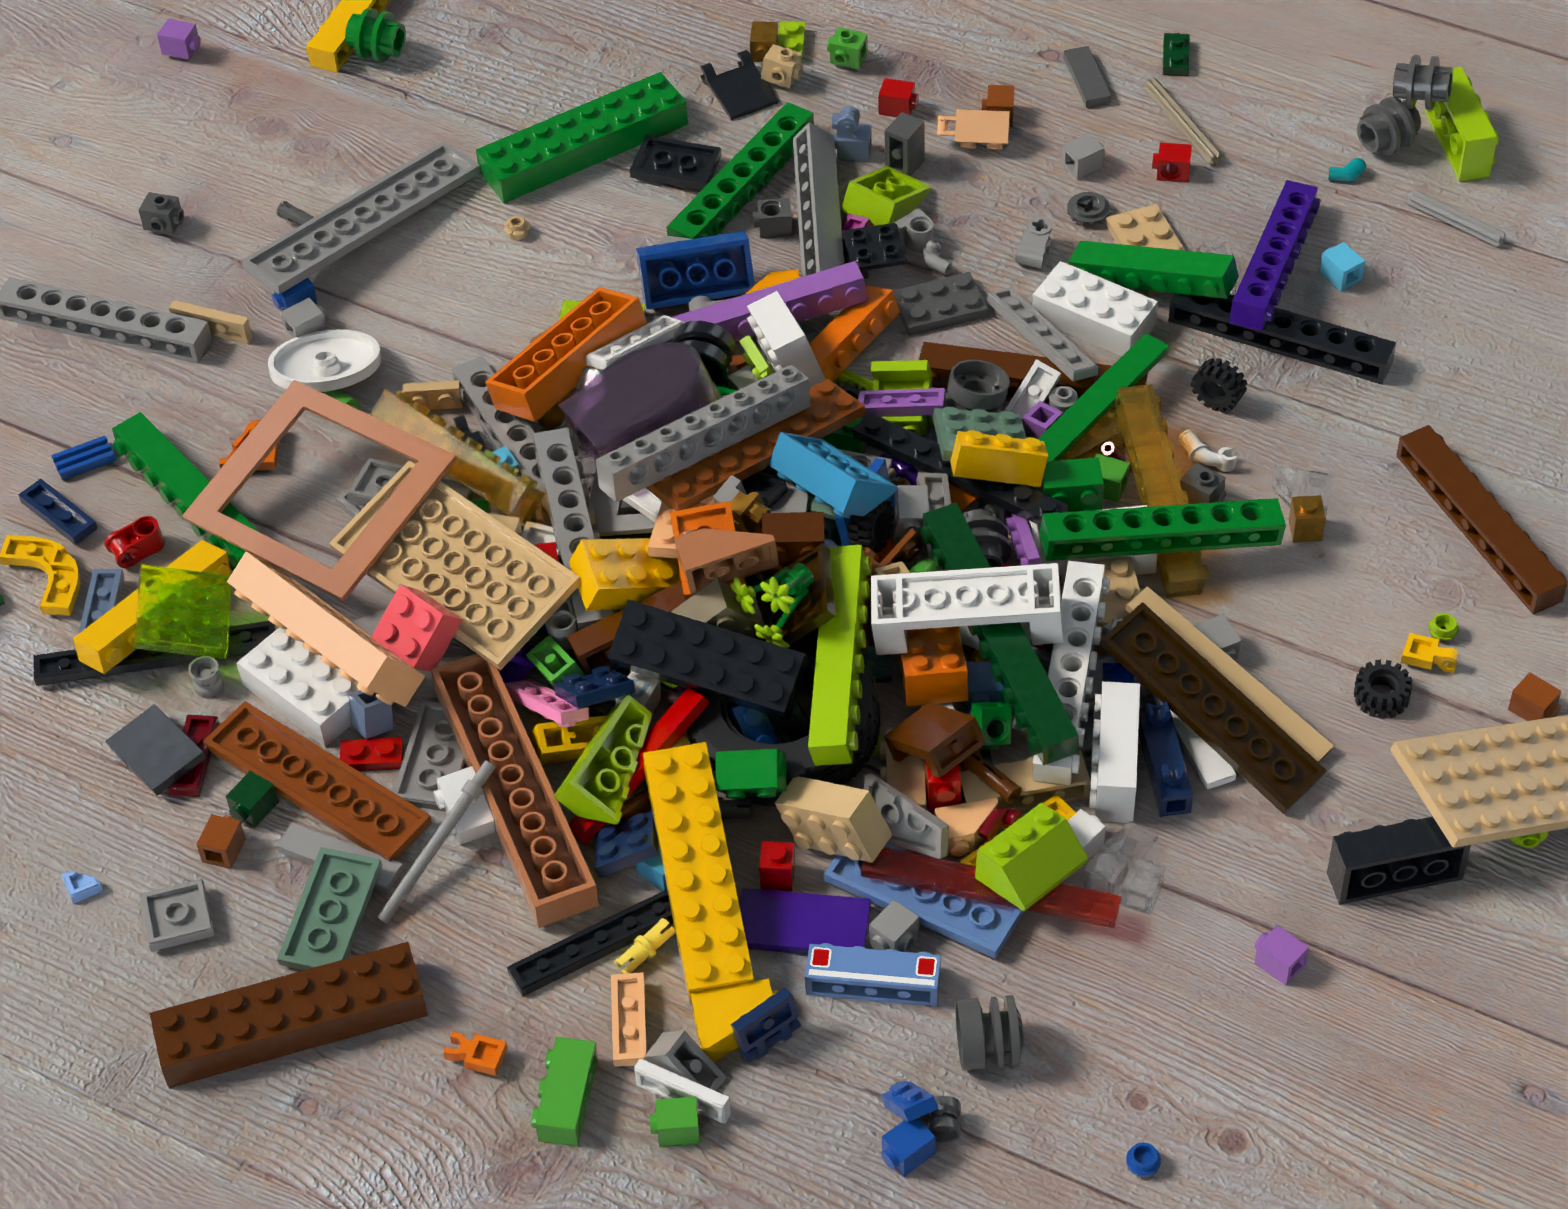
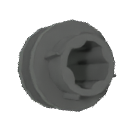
[1393,55,1453,111]
[1357,96,1421,155]
[963,509,1011,568]

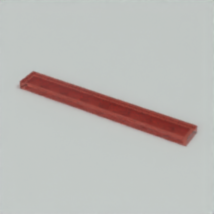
[860,847,1122,929]

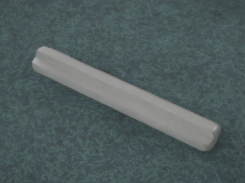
[1407,190,1506,247]

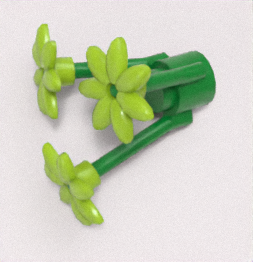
[731,563,814,648]

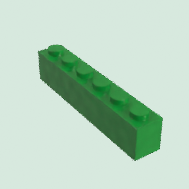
[1068,241,1239,299]

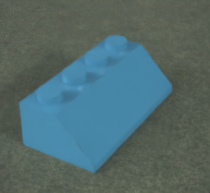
[768,432,898,518]

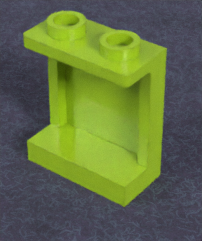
[871,360,933,435]

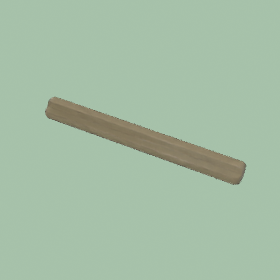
[1145,78,1222,166]

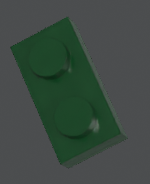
[1162,33,1190,76]

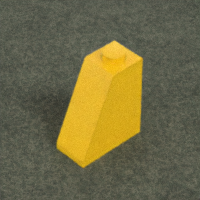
[691,978,778,1062]

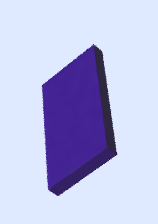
[739,888,871,955]

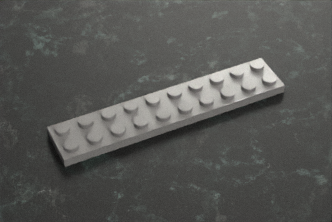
[242,141,480,294]

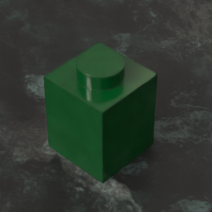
[226,771,279,828]

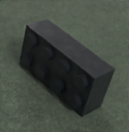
[1327,816,1471,905]

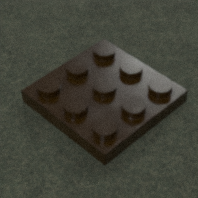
[754,544,836,645]

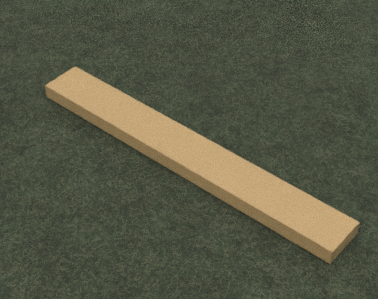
[1125,586,1334,763]

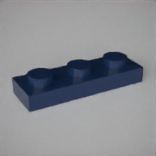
[18,479,98,545]

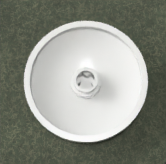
[268,329,381,392]

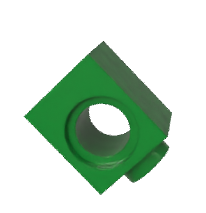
[971,702,1012,750]

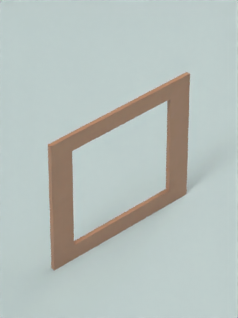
[181,380,458,601]

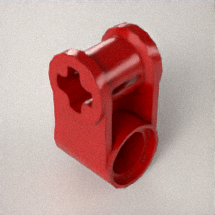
[104,516,165,568]

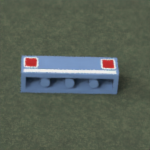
[805,943,941,1007]

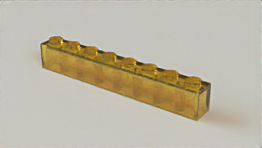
[1114,384,1209,598]
[370,389,545,523]

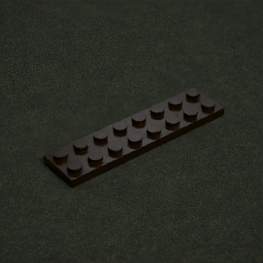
[1099,602,1327,814]

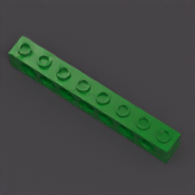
[666,102,814,239]
[1039,498,1286,561]

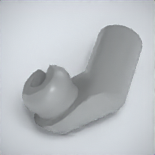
[923,240,952,275]

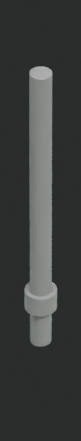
[376,760,496,925]

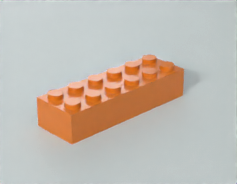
[485,287,648,422]

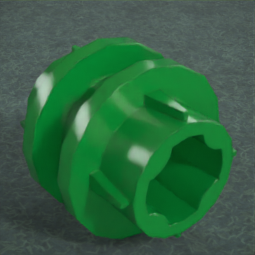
[345,8,406,63]

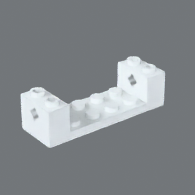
[871,563,1063,655]

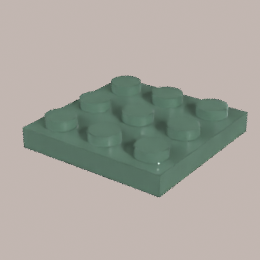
[933,407,1026,461]

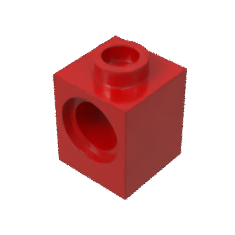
[1152,142,1192,183]

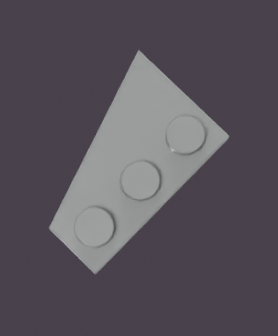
[864,773,949,859]

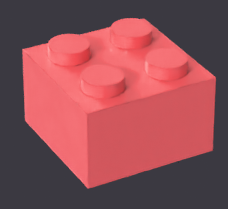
[371,584,463,672]

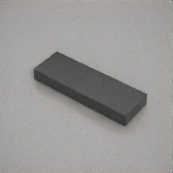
[1063,46,1111,107]

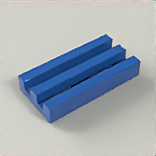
[51,436,116,480]

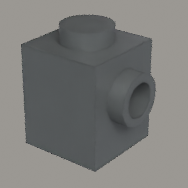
[1178,462,1226,504]

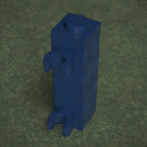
[1138,702,1193,817]

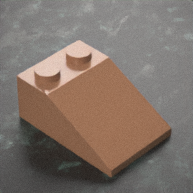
[674,528,779,596]

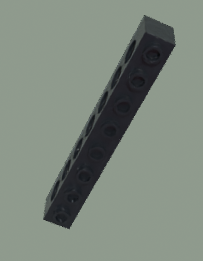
[1168,293,1396,385]

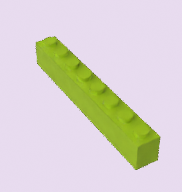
[808,545,872,766]

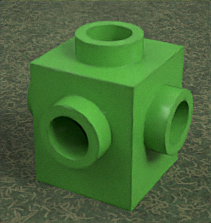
[827,27,868,70]

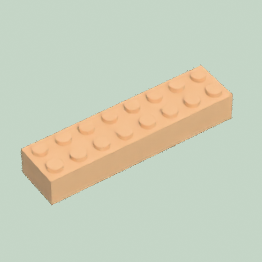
[227,552,425,707]

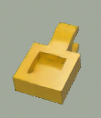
[1401,633,1459,673]

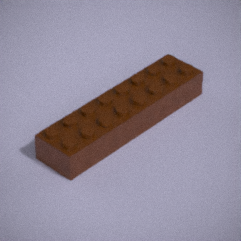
[149,942,428,1088]

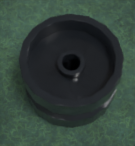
[667,320,735,387]

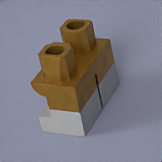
[713,475,771,534]

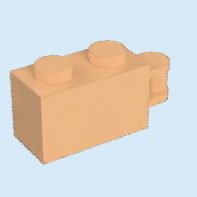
[937,109,1010,150]

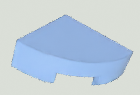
[61,871,103,904]

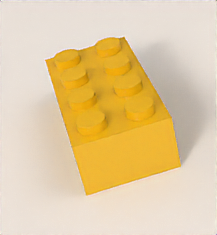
[569,538,681,611]

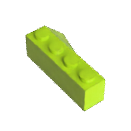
[553,694,653,825]

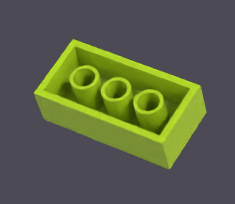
[1424,66,1499,182]

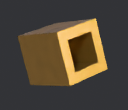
[749,21,779,62]
[1289,495,1326,542]

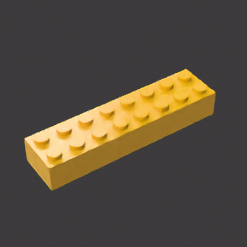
[643,742,754,1004]

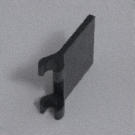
[700,50,778,120]

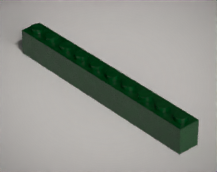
[920,502,1079,766]

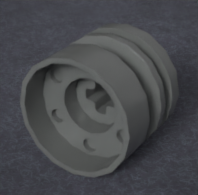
[945,360,1010,413]
[955,995,1023,1071]

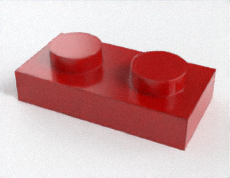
[339,737,404,771]

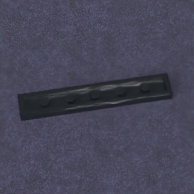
[507,889,674,997]

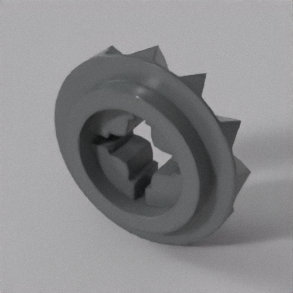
[1067,192,1110,227]

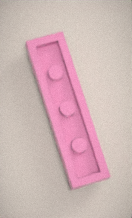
[504,679,589,727]

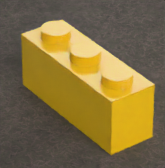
[950,430,1048,487]

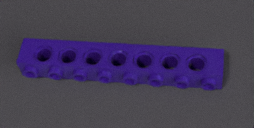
[1229,180,1321,331]

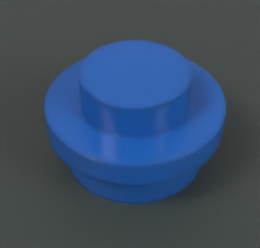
[1126,1143,1161,1177]

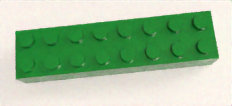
[476,72,688,203]

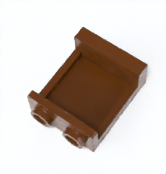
[884,702,986,778]

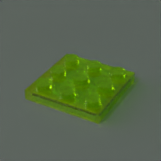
[134,564,231,659]

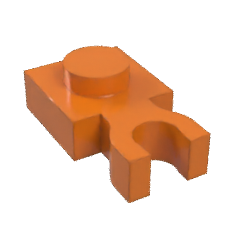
[443,1031,508,1076]

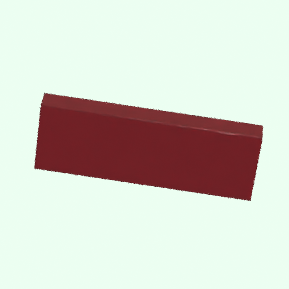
[167,715,219,797]

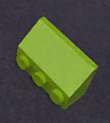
[975,802,1088,911]

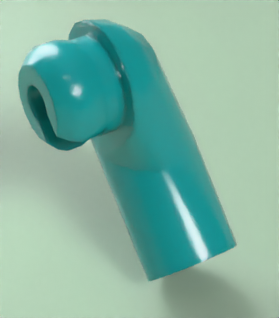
[1328,158,1366,182]

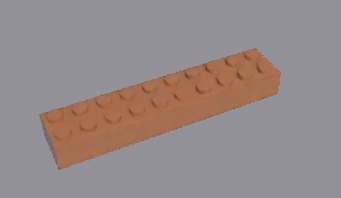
[431,653,599,928]

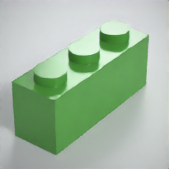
[531,1037,598,1146]

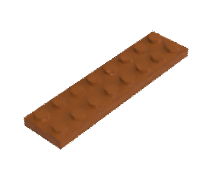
[646,379,865,511]
[203,701,432,862]

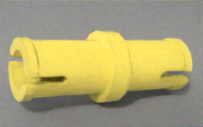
[614,918,676,974]

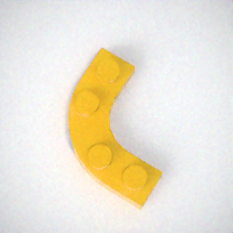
[0,535,81,616]

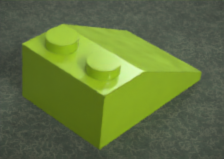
[841,166,932,226]

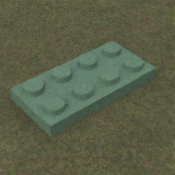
[277,847,383,970]

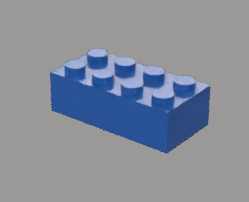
[636,231,755,309]

